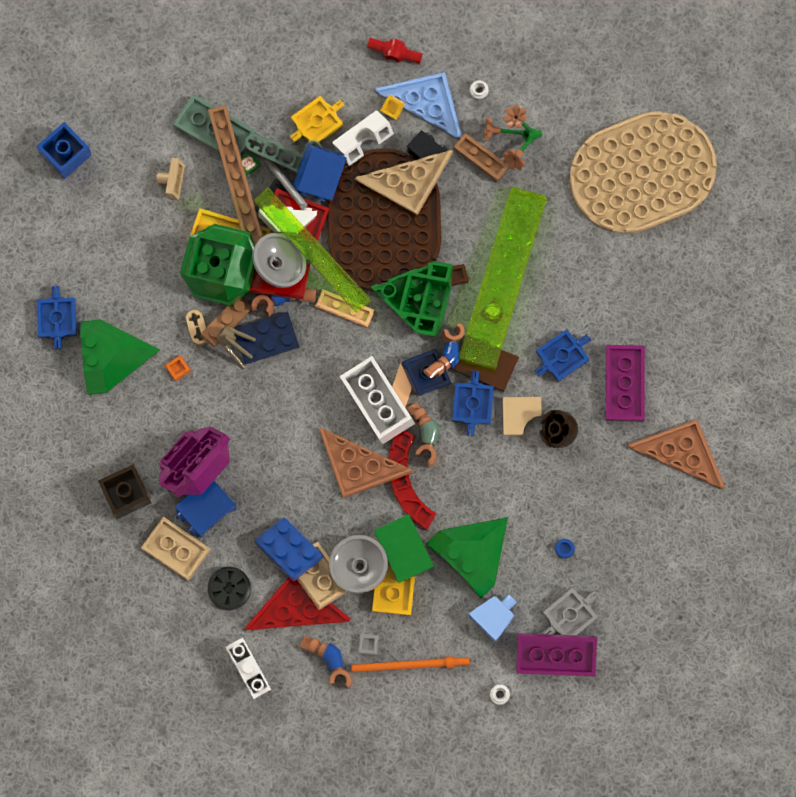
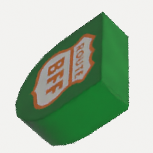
[241,154,261,176]

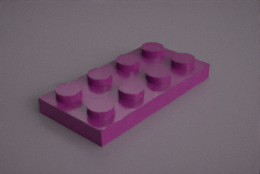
[606,345,645,422]
[516,633,597,676]

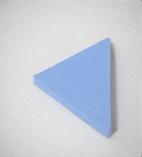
[375,72,462,140]

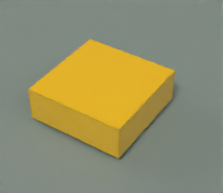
[380,94,406,120]

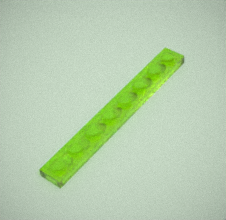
[253,187,371,313]

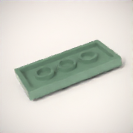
[173,94,256,157]

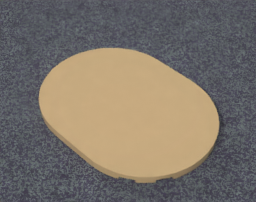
[570,111,717,233]

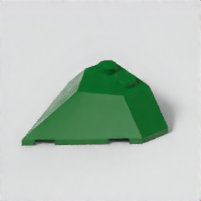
[371,261,453,337]
[80,319,160,395]
[426,517,508,598]

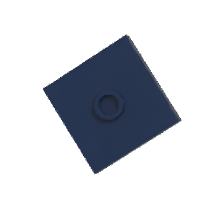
[401,348,451,397]

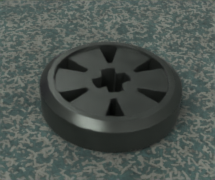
[208,567,251,610]

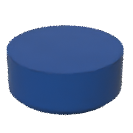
[555,539,575,559]

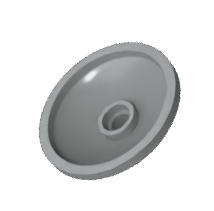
[252,233,306,288]
[329,535,388,593]

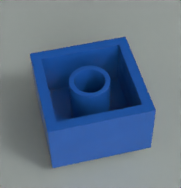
[36,122,92,179]

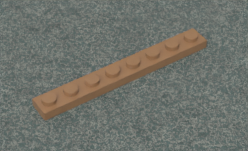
[208,105,263,244]

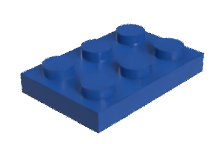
[255,517,323,582]

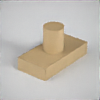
[157,158,185,200]

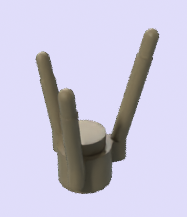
[216,326,256,369]

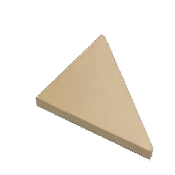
[355,150,453,215]

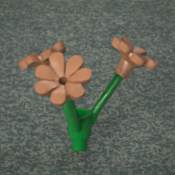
[484,104,542,170]

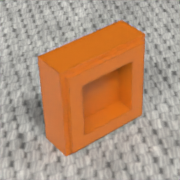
[164,355,191,382]

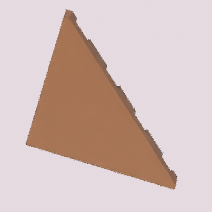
[628,420,725,489]
[319,428,413,498]

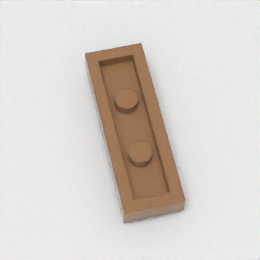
[453,133,509,182]
[200,298,252,348]

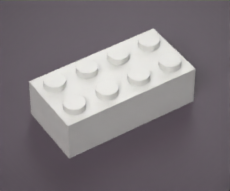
[340,356,415,444]

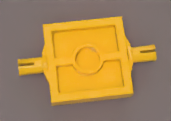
[289,96,344,146]

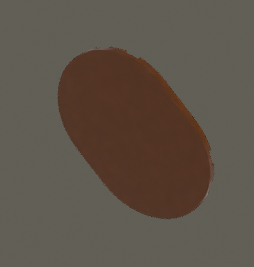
[328,149,441,293]

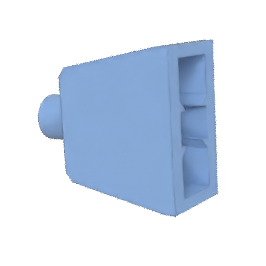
[469,594,517,643]

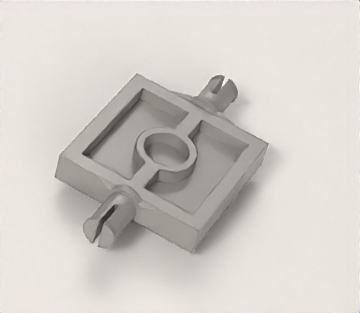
[542,587,598,636]

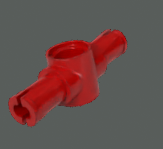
[367,37,423,64]

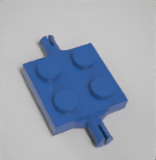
[37,286,77,350]
[534,329,591,382]
[452,371,494,436]

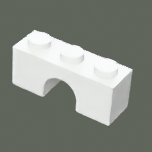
[332,110,394,166]

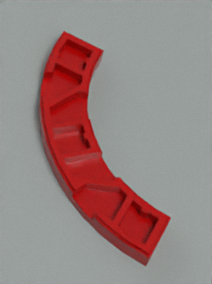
[389,430,436,531]

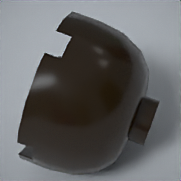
[539,410,578,448]

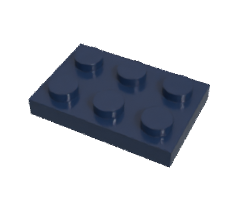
[234,311,299,365]

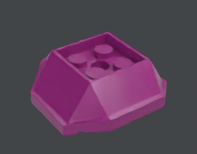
[159,426,230,497]

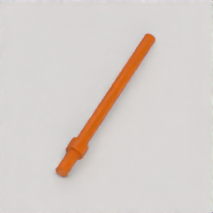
[352,656,470,672]

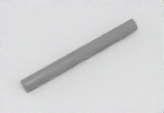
[264,158,307,209]

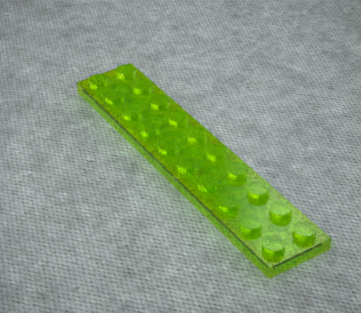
[459,186,547,370]

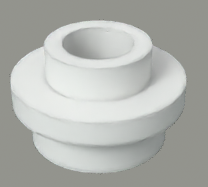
[470,81,488,99]
[490,685,510,705]

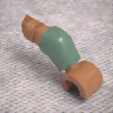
[407,403,440,468]

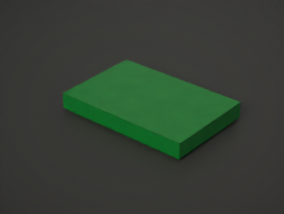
[374,514,434,584]

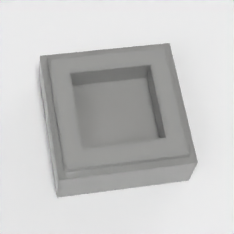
[358,634,379,656]

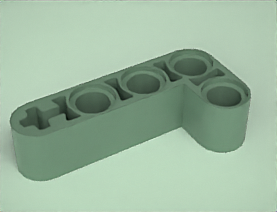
[245,133,322,172]

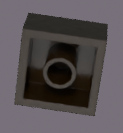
[98,464,151,520]

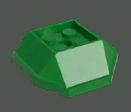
[180,224,255,306]

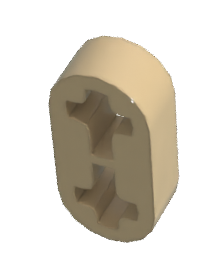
[186,310,207,346]

